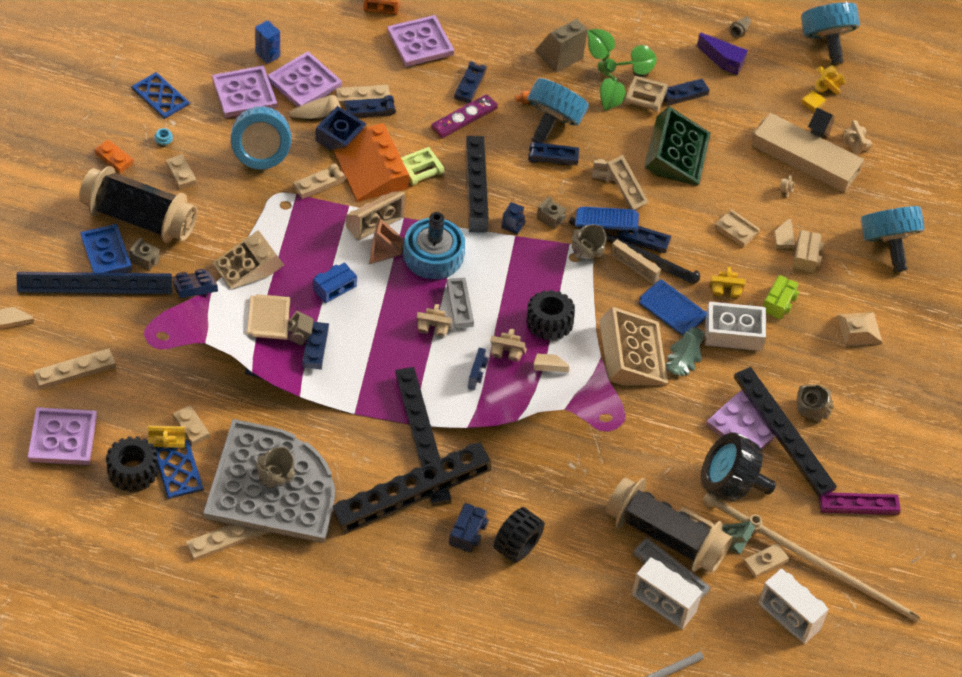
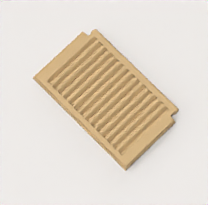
[247,294,290,340]

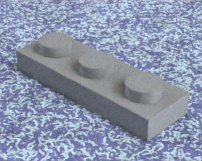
[446,277,474,328]

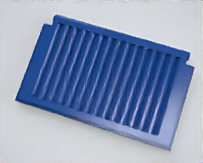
[575,206,639,231]
[638,279,706,336]

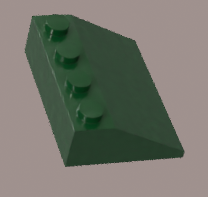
[644,106,711,186]

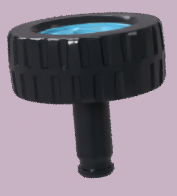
[701,432,776,502]

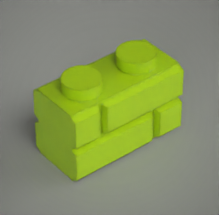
[762,275,800,320]

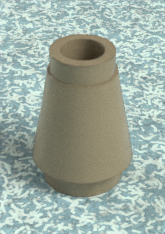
[730,16,751,38]

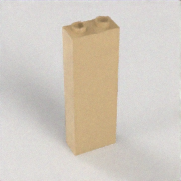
[751,113,864,193]

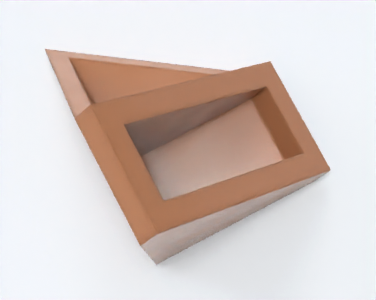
[369,219,404,264]

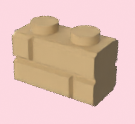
[793,230,824,273]

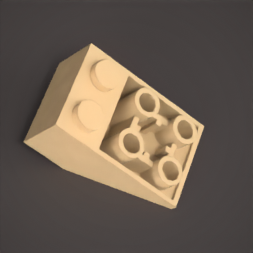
[213,230,284,289]

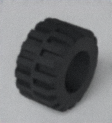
[526,290,575,340]
[106,436,158,492]
[493,507,545,563]

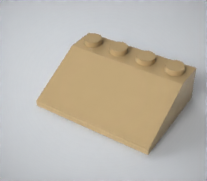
[600,307,668,386]

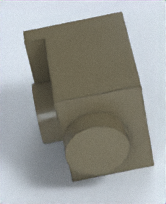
[537,196,567,229]
[129,238,161,271]
[288,311,314,346]

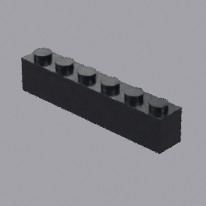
[465,136,489,232]

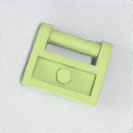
[401,147,445,186]

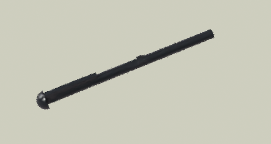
[569,217,701,284]

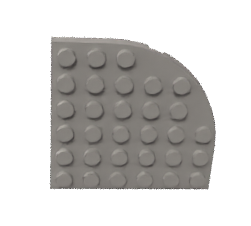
[203,419,335,543]

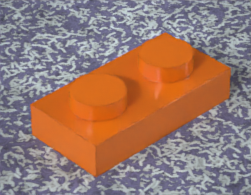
[95,140,133,173]

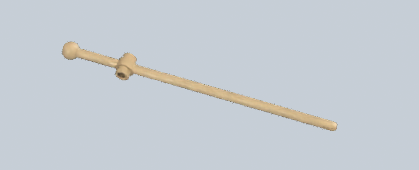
[702,492,920,622]

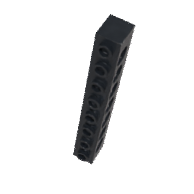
[332,442,491,535]

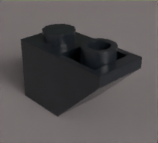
[808,108,835,138]

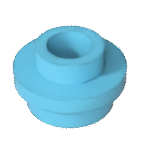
[155,128,173,145]

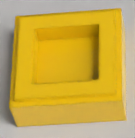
[801,90,826,112]

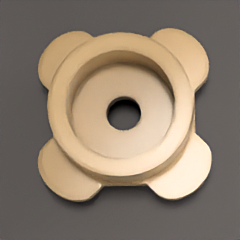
[780,175,795,197]

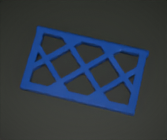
[131,72,190,119]
[154,440,203,499]

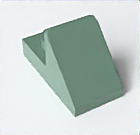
[722,522,755,554]

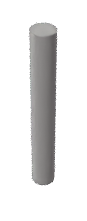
[646,652,704,677]

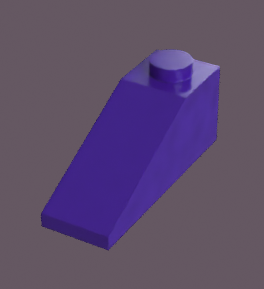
[697,32,748,75]

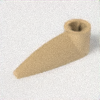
[289,95,341,118]

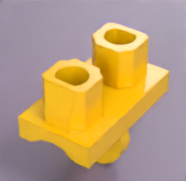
[815,65,846,95]
[709,267,746,298]
[148,426,185,448]

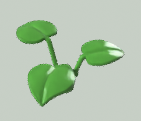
[587,29,657,110]

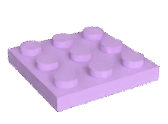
[387,15,454,67]
[267,52,342,107]
[212,66,277,118]
[706,390,775,450]
[28,407,97,465]

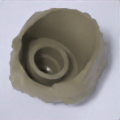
[572,224,606,260]
[796,384,834,422]
[256,447,295,488]

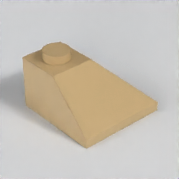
[837,312,882,346]

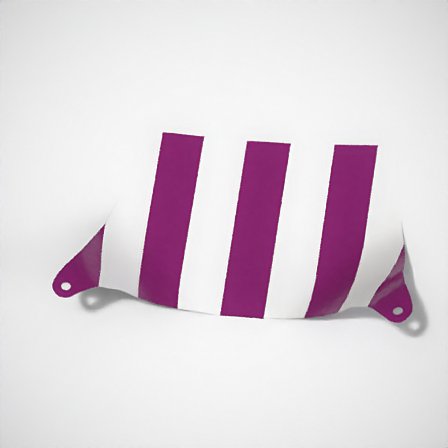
[144,193,625,432]

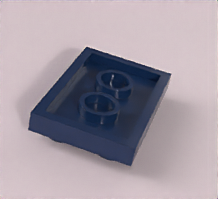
[172,269,218,298]

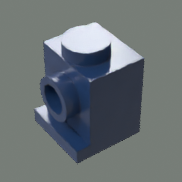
[501,202,526,235]

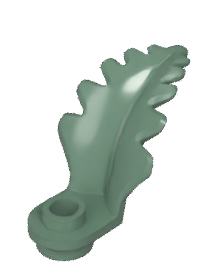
[666,327,705,376]

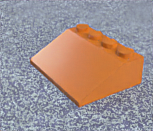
[332,123,409,202]

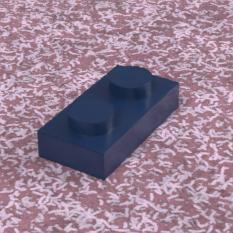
[468,347,488,390]

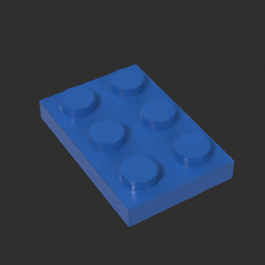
[80,224,132,273]

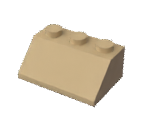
[346,192,405,241]

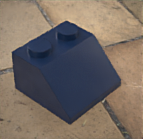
[315,106,366,150]

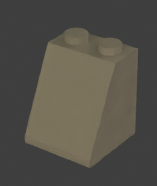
[535,19,588,72]

